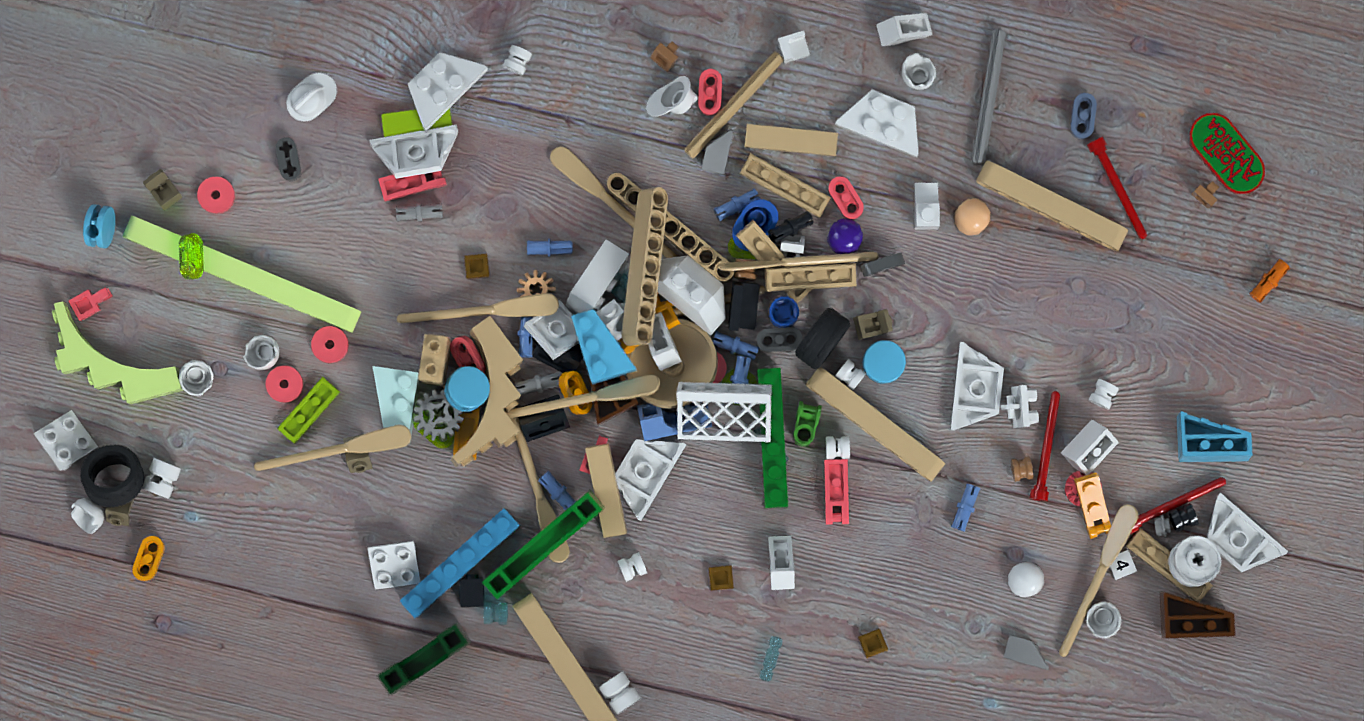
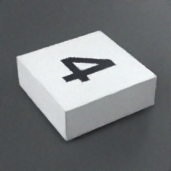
[1109,550,1137,580]

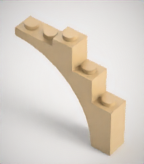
[451,316,523,467]

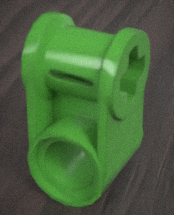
[793,401,822,447]

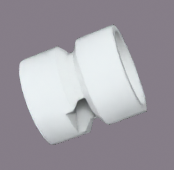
[142,458,181,499]
[599,671,641,715]

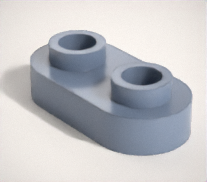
[1070,93,1097,140]

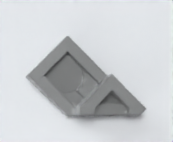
[702,129,734,174]
[1004,635,1049,670]

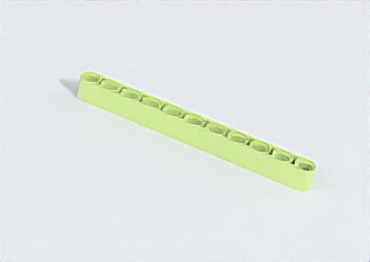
[122,215,361,333]

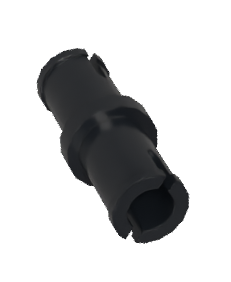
[768,211,814,243]

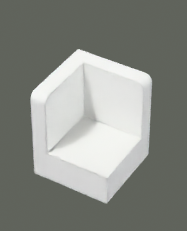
[777,31,810,64]

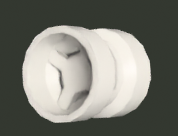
[502,45,532,75]
[834,359,867,391]
[1088,379,1119,410]
[826,436,850,459]
[618,552,647,582]

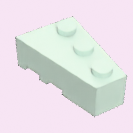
[373,366,420,442]

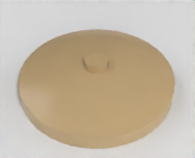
[627,319,718,408]

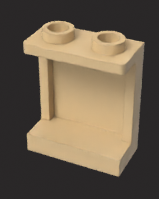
[418,334,452,386]

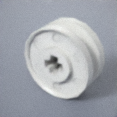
[1168,536,1222,587]

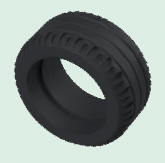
[795,308,850,369]
[80,444,144,508]

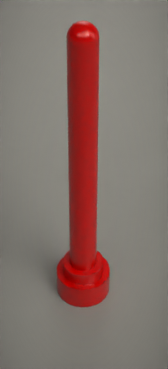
[1087,137,1147,239]
[1029,391,1060,502]
[1130,477,1226,534]

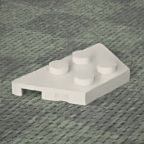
[408,52,488,131]
[835,90,919,158]
[370,125,458,179]
[950,342,1004,431]
[615,439,686,521]
[1206,493,1288,572]

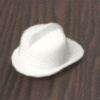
[286,73,337,122]
[646,76,698,117]

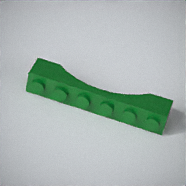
[757,368,788,509]
[482,490,605,599]

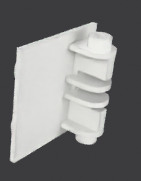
[34,410,98,471]
[368,541,421,590]

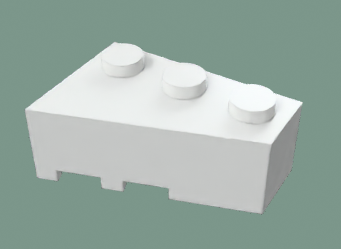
[565,240,629,315]

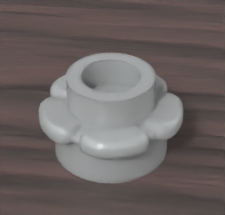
[1154,515,1171,538]

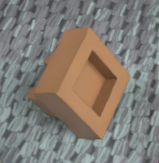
[650,42,679,73]
[1191,181,1219,209]

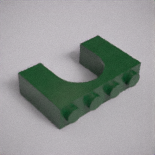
[377,623,472,695]

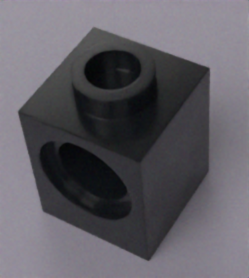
[459,574,485,607]

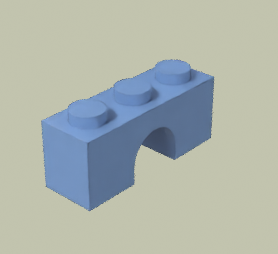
[637,402,712,441]

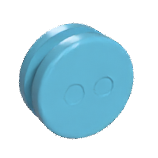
[83,204,116,249]
[862,340,906,384]
[444,366,490,412]

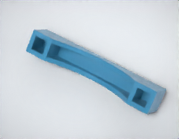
[400,508,520,618]

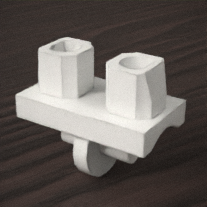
[1000,385,1039,428]

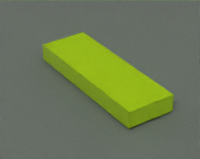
[381,108,452,137]
[277,377,340,444]

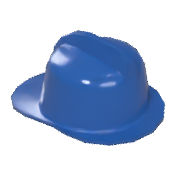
[732,199,778,251]

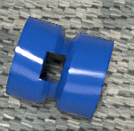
[769,297,799,328]

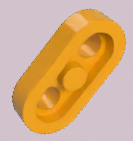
[559,371,592,415]
[132,536,165,581]

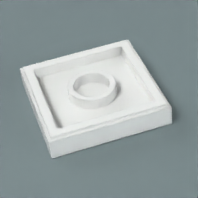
[524,300,579,360]

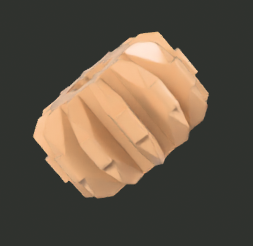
[517,270,556,297]

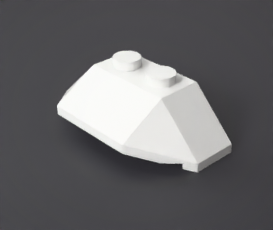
[658,255,726,336]

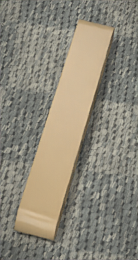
[976,161,1128,251]
[607,173,734,283]
[622,187,668,346]
[805,367,945,482]
[512,593,618,721]

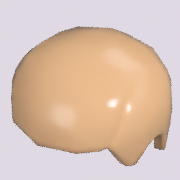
[954,198,990,235]

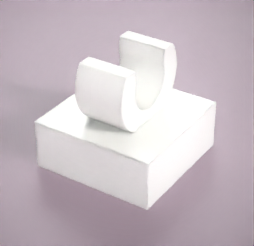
[780,235,805,257]

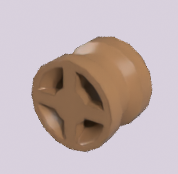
[734,259,757,280]
[1011,457,1033,482]

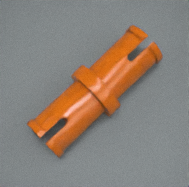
[1249,259,1290,303]

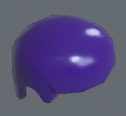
[827,218,863,254]

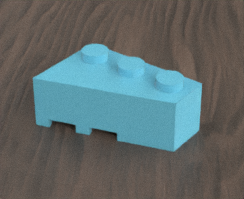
[571,309,637,385]
[1177,411,1253,462]

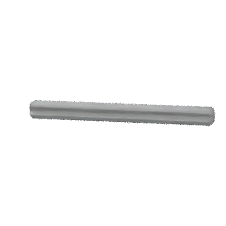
[972,29,1006,164]

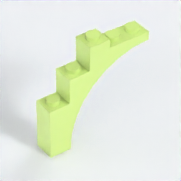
[52,301,183,404]

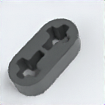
[276,137,301,181]
[860,253,905,277]

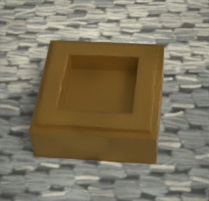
[464,253,490,279]
[709,565,734,591]
[858,628,888,658]

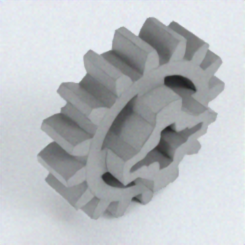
[413,390,463,441]

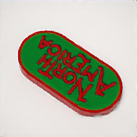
[1189,113,1265,194]

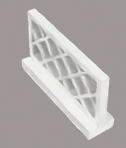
[677,382,772,442]

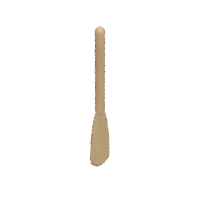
[550,146,676,258]
[718,252,878,271]
[397,293,559,323]
[505,375,660,419]
[511,408,570,563]
[254,425,411,471]
[1059,504,1138,657]

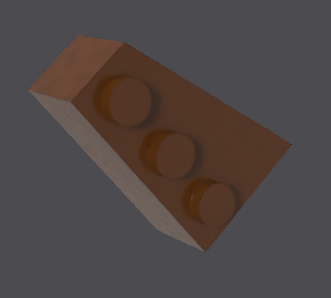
[589,375,639,426]
[1159,592,1235,639]

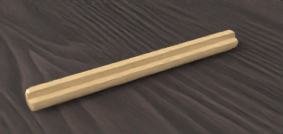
[684,52,784,158]

